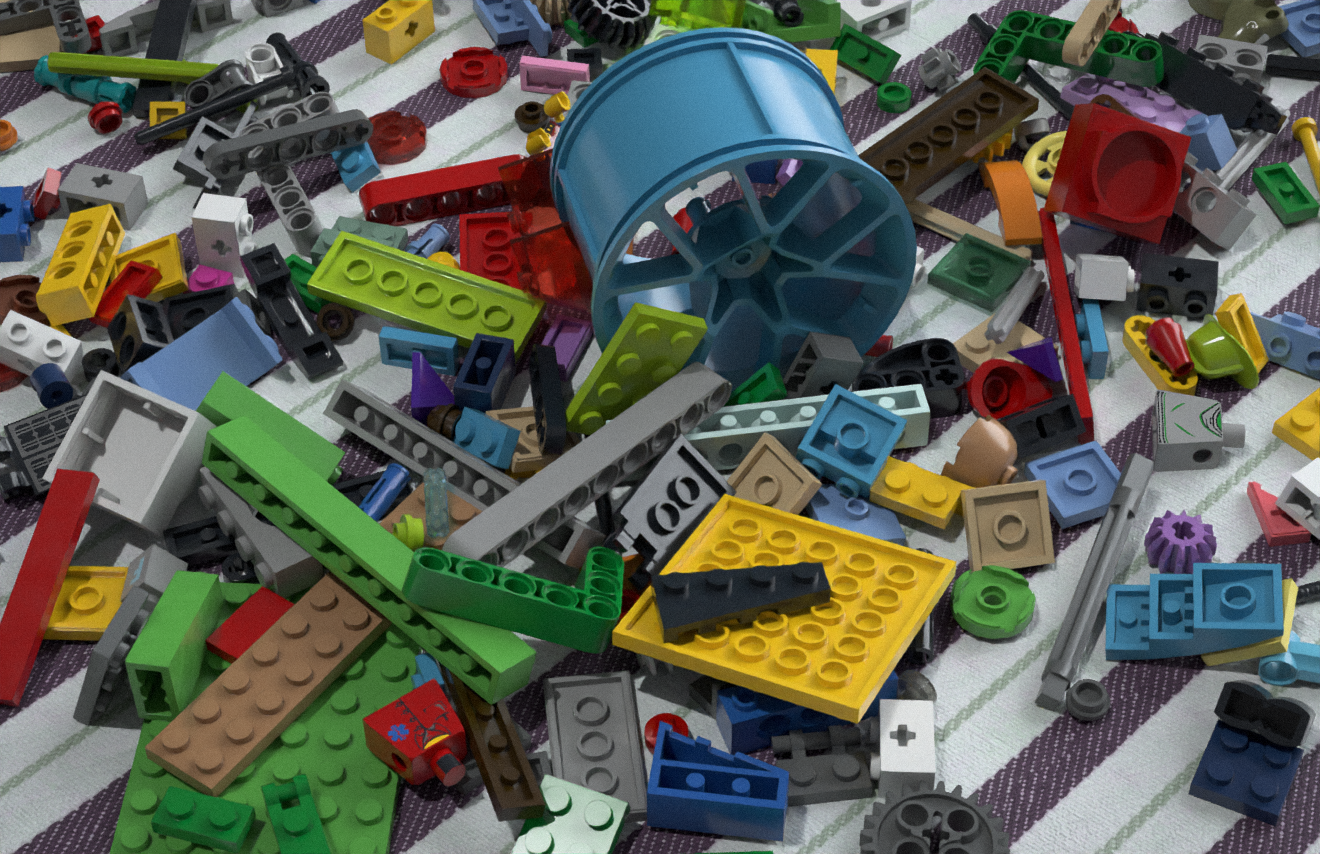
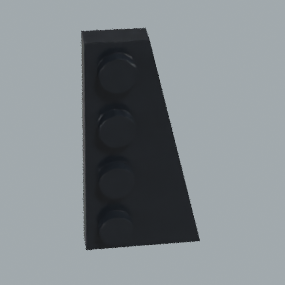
[651,562,831,643]

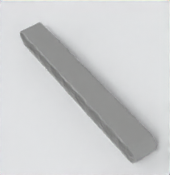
[442,362,732,568]

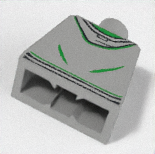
[1151,390,1246,472]

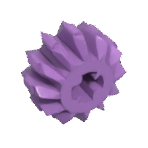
[1144,510,1217,574]

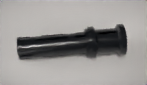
[266,32,330,99]

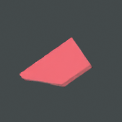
[1247,481,1311,547]

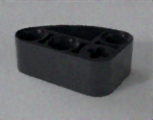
[851,338,964,419]

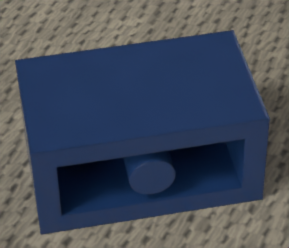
[453,333,516,413]

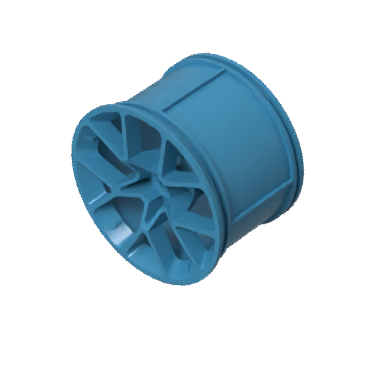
[550,27,917,392]

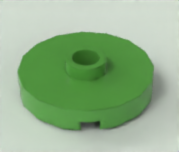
[950,565,1036,639]

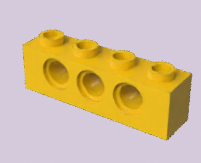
[36,204,125,326]

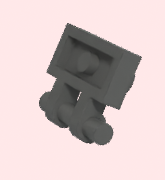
[771,725,872,807]

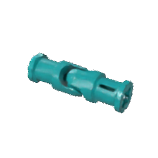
[34,55,137,113]

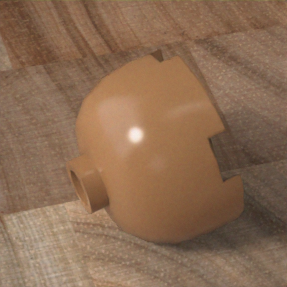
[941,415,1018,488]

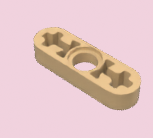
[1062,0,1122,67]

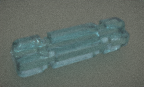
[423,467,449,538]

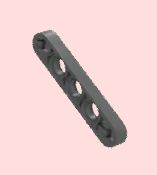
[203,109,373,179]

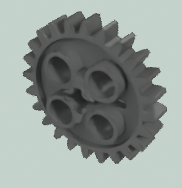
[859,780,1010,854]

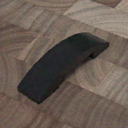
[240,243,343,380]

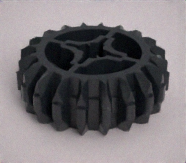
[567,0,657,50]

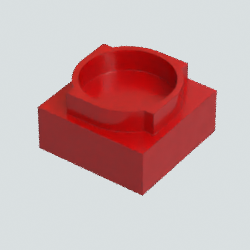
[1043,103,1192,244]

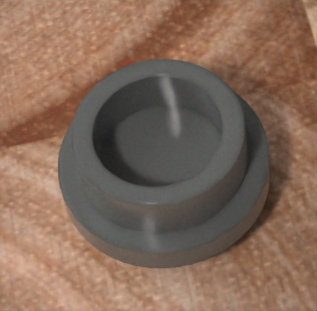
[1065,679,1110,721]

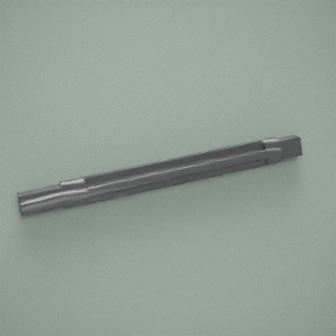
[1035,453,1155,712]

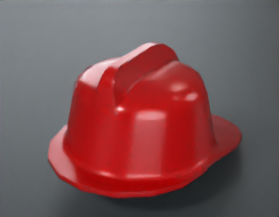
[964,358,1053,419]

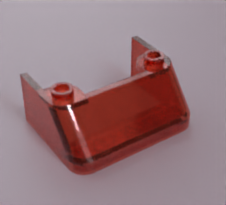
[498,149,593,314]

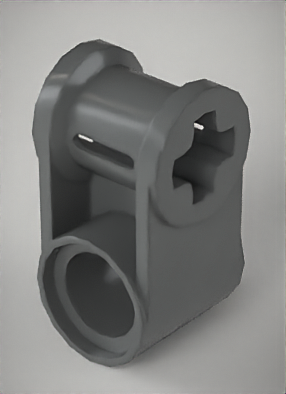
[183,59,253,122]

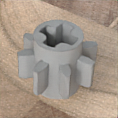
[918,47,961,90]

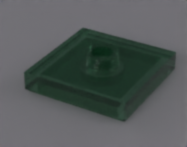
[927,233,1031,312]

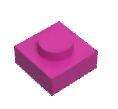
[183,265,234,294]

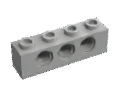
[1173,151,1257,250]

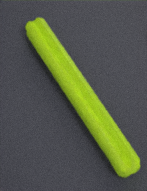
[47,52,218,83]

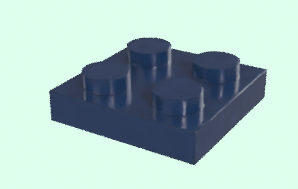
[1188,719,1304,827]

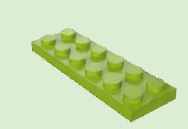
[307,230,547,364]

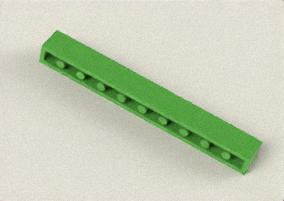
[202,415,537,705]

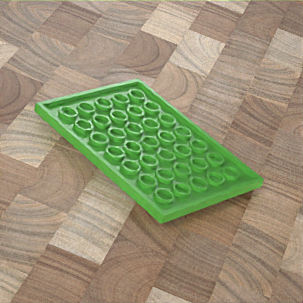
[110,582,422,854]

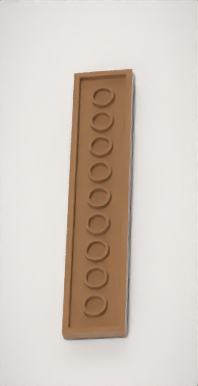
[145,478,482,797]

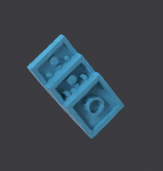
[1105,563,1284,660]

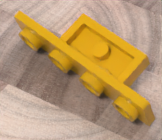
[870,456,974,530]

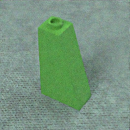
[196,371,345,485]
[125,570,224,722]

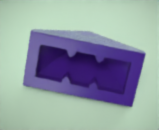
[1007,337,1063,382]
[411,352,455,426]

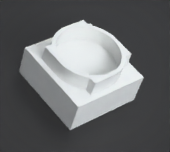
[43,370,217,537]

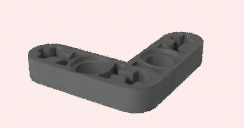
[0,0,92,54]

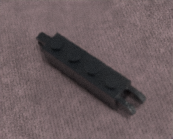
[1123,30,1287,135]

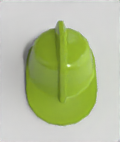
[1186,314,1259,389]

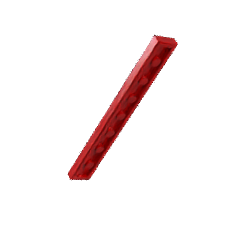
[1038,208,1094,445]

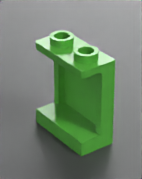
[734,0,841,43]

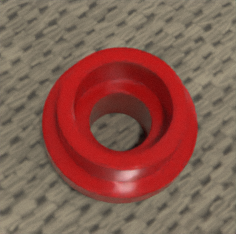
[88,102,123,134]

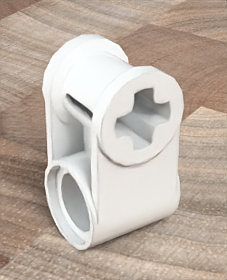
[245,43,293,106]

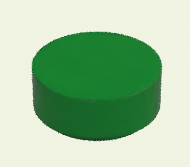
[876,82,912,113]

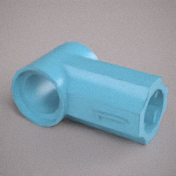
[1258,630,1320,686]

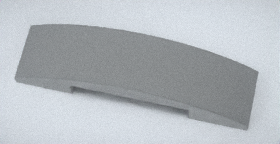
[99,0,234,57]

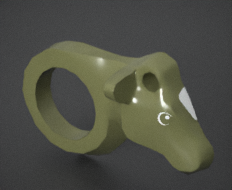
[1188,0,1289,45]

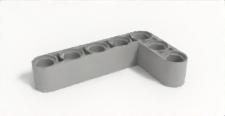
[239,92,339,256]

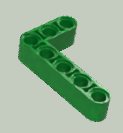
[973,10,1164,87]
[402,547,624,654]

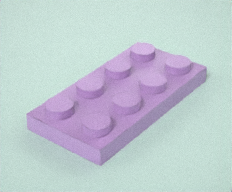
[1060,73,1203,133]

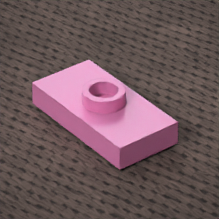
[519,56,590,95]

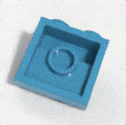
[796,384,908,498]

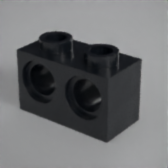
[107,294,174,375]
[996,394,1086,460]

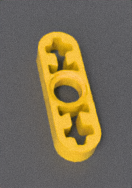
[1122,315,1198,396]

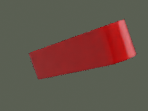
[358,154,538,226]

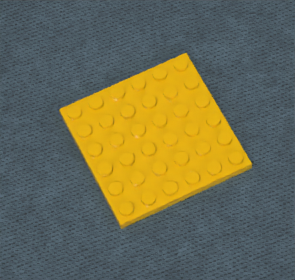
[612,494,956,724]

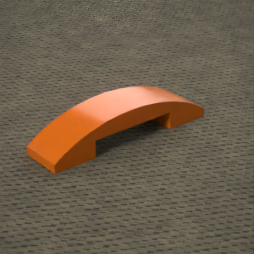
[978,160,1042,246]

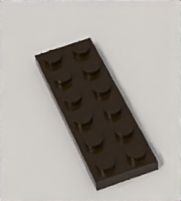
[858,67,1039,205]

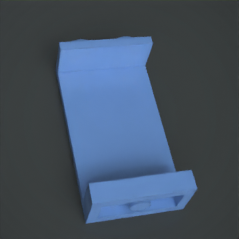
[120,297,283,411]

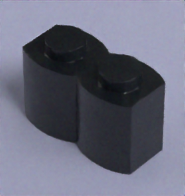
[1214,680,1316,747]

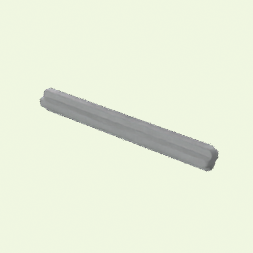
[1208,106,1291,211]

